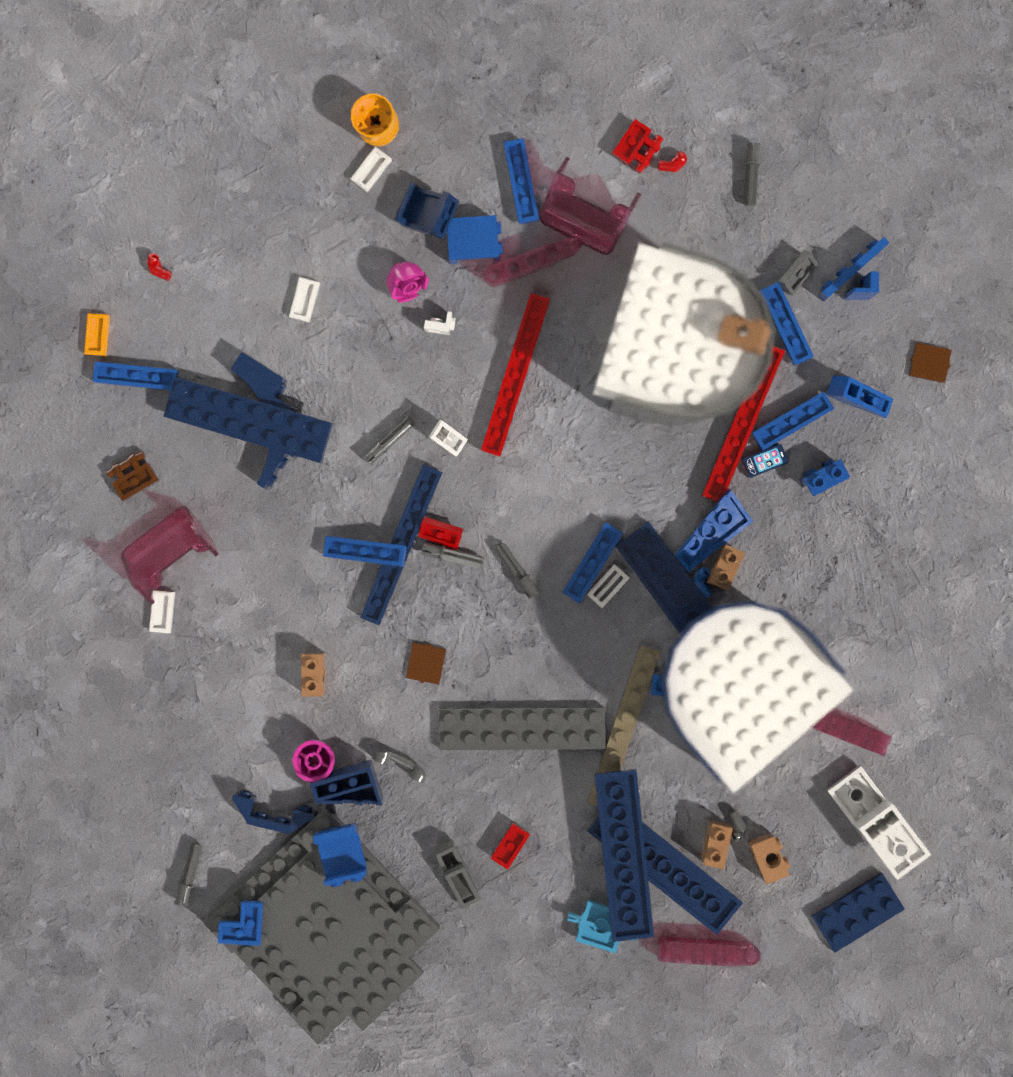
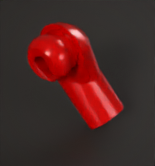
[658,151,687,172]
[146,253,172,281]

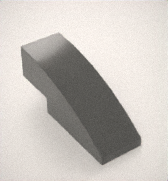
[434,839,481,909]

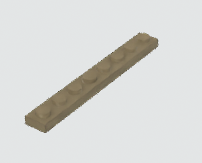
[587,645,660,806]

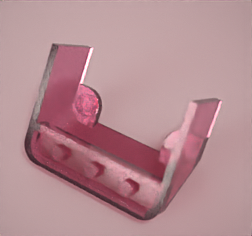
[539,156,641,255]
[121,506,219,605]

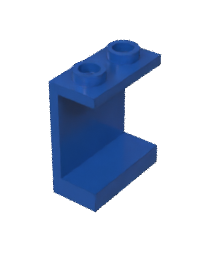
[447,215,503,264]
[313,822,368,887]

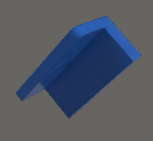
[844,271,879,300]

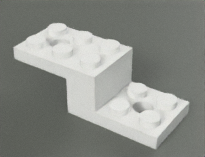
[827,765,931,880]

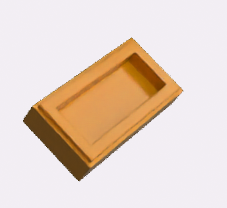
[84,313,110,357]

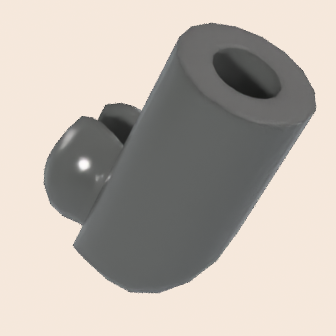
[727,809,746,842]

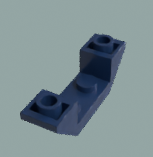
[232,790,317,834]

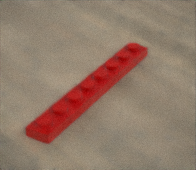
[481,293,550,457]
[701,346,785,502]

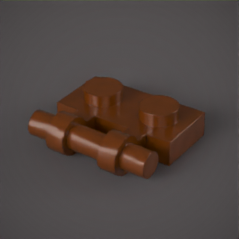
[106,450,160,501]

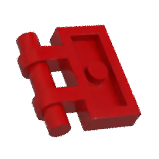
[612,119,664,174]

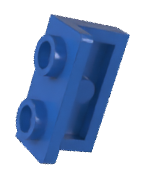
[799,458,850,496]

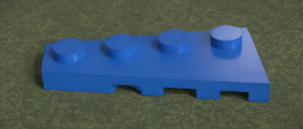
[675,488,753,572]

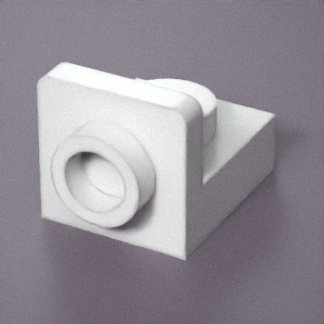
[424,311,456,335]

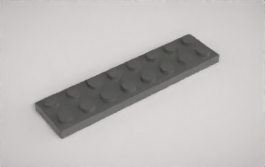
[439,707,606,750]

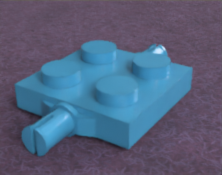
[567,900,635,953]

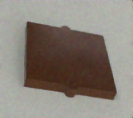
[909,342,952,383]
[406,642,446,685]

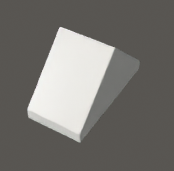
[429,420,468,457]

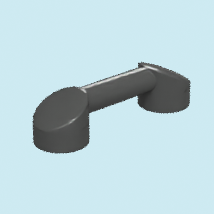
[372,750,427,783]

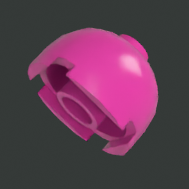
[386,262,429,303]
[292,739,335,782]

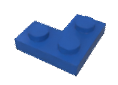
[218,900,264,946]

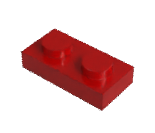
[418,516,463,549]
[490,822,530,870]

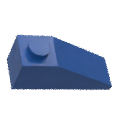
[826,376,893,418]

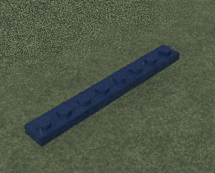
[360,465,443,626]

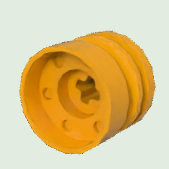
[351,94,399,146]

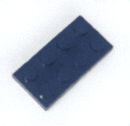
[811,872,905,953]

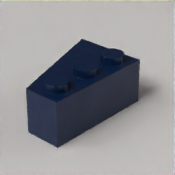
[310,759,383,806]

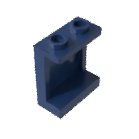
[395,182,459,239]

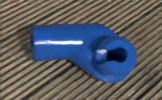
[693,568,712,599]

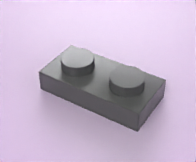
[779,249,818,296]

